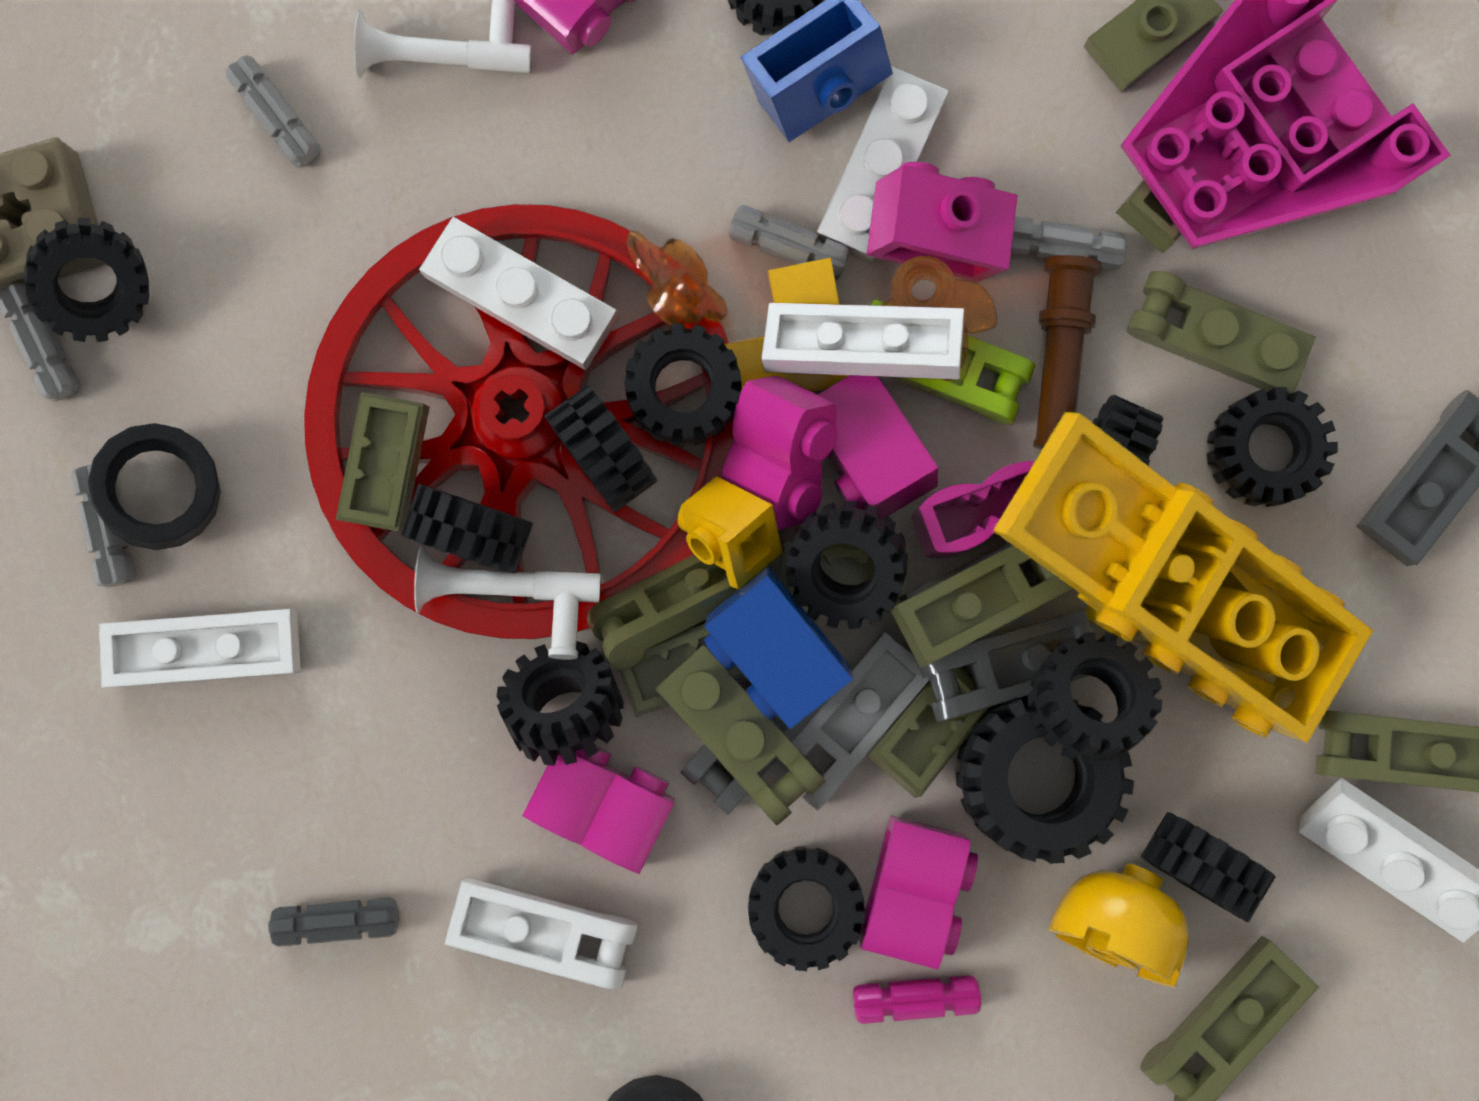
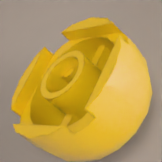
[1048,863,1189,988]

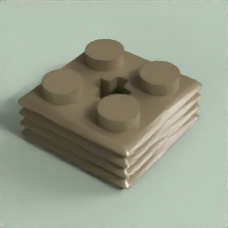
[0,137,105,290]

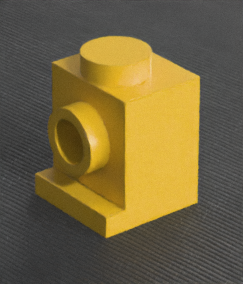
[677,476,782,590]

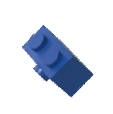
[740,0,893,142]
[704,566,853,729]

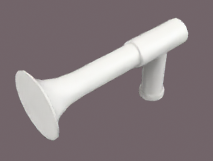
[354,0,532,79]
[414,545,601,660]

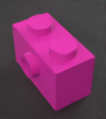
[866,162,1018,282]
[817,375,939,520]

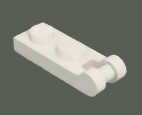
[444,877,638,990]

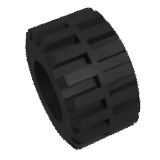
[956,695,1134,864]

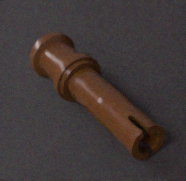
[1033,255,1102,449]

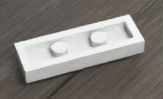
[816,66,949,263]
[419,217,619,370]
[761,303,964,379]
[99,609,301,688]
[1298,778,1479,943]

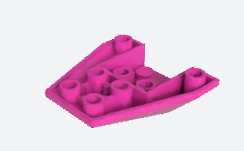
[1121,0,1451,250]

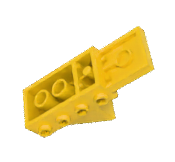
[993,412,1373,743]

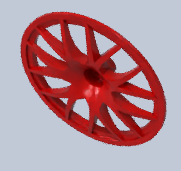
[304,204,735,639]

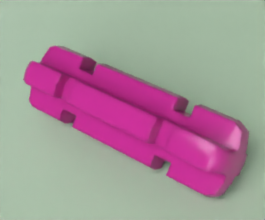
[853,975,981,1024]

